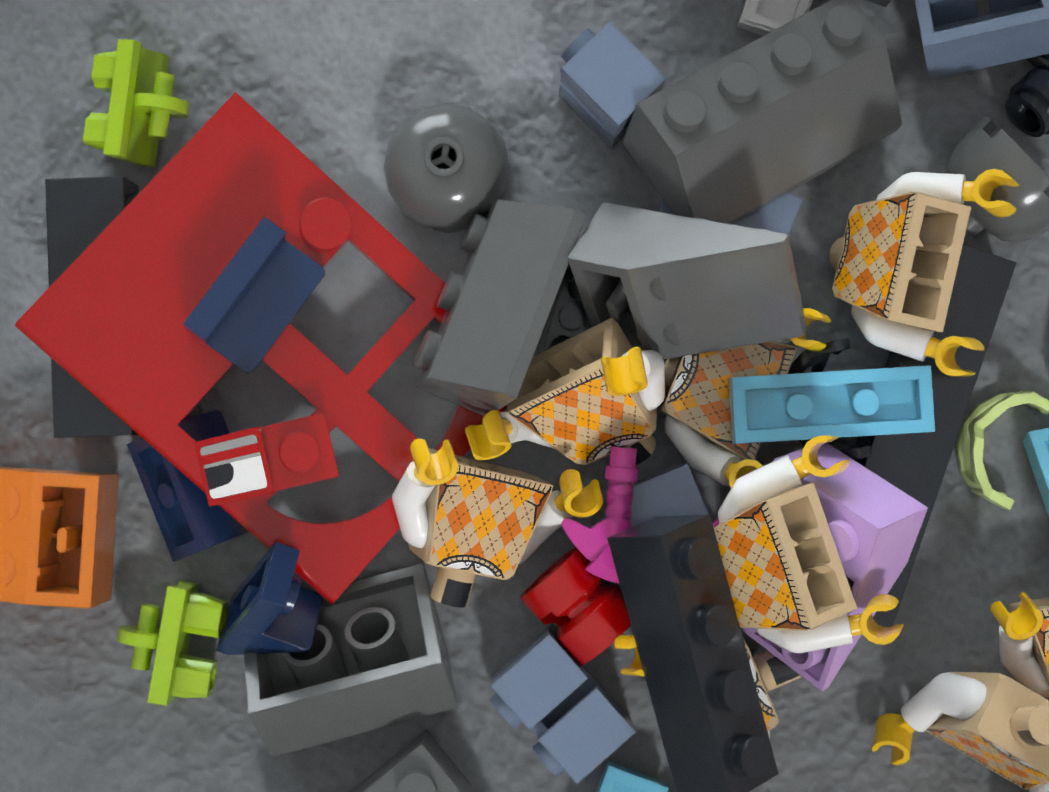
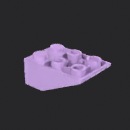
[740,443,928,691]

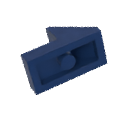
[216,541,323,655]

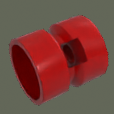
[520,547,631,666]

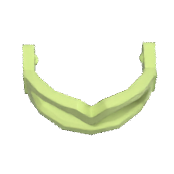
[955,391,1049,510]

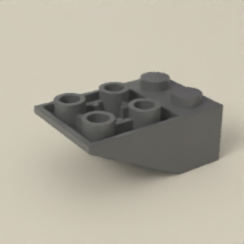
[567,202,807,359]

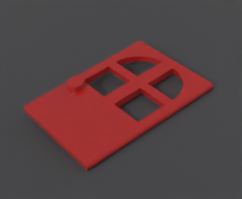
[15,92,507,604]

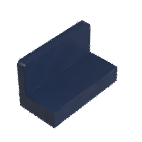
[183,216,325,374]
[127,410,249,562]

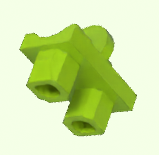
[83,39,190,168]
[116,580,229,706]

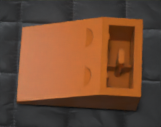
[0,467,119,609]

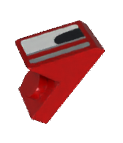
[194,413,339,507]

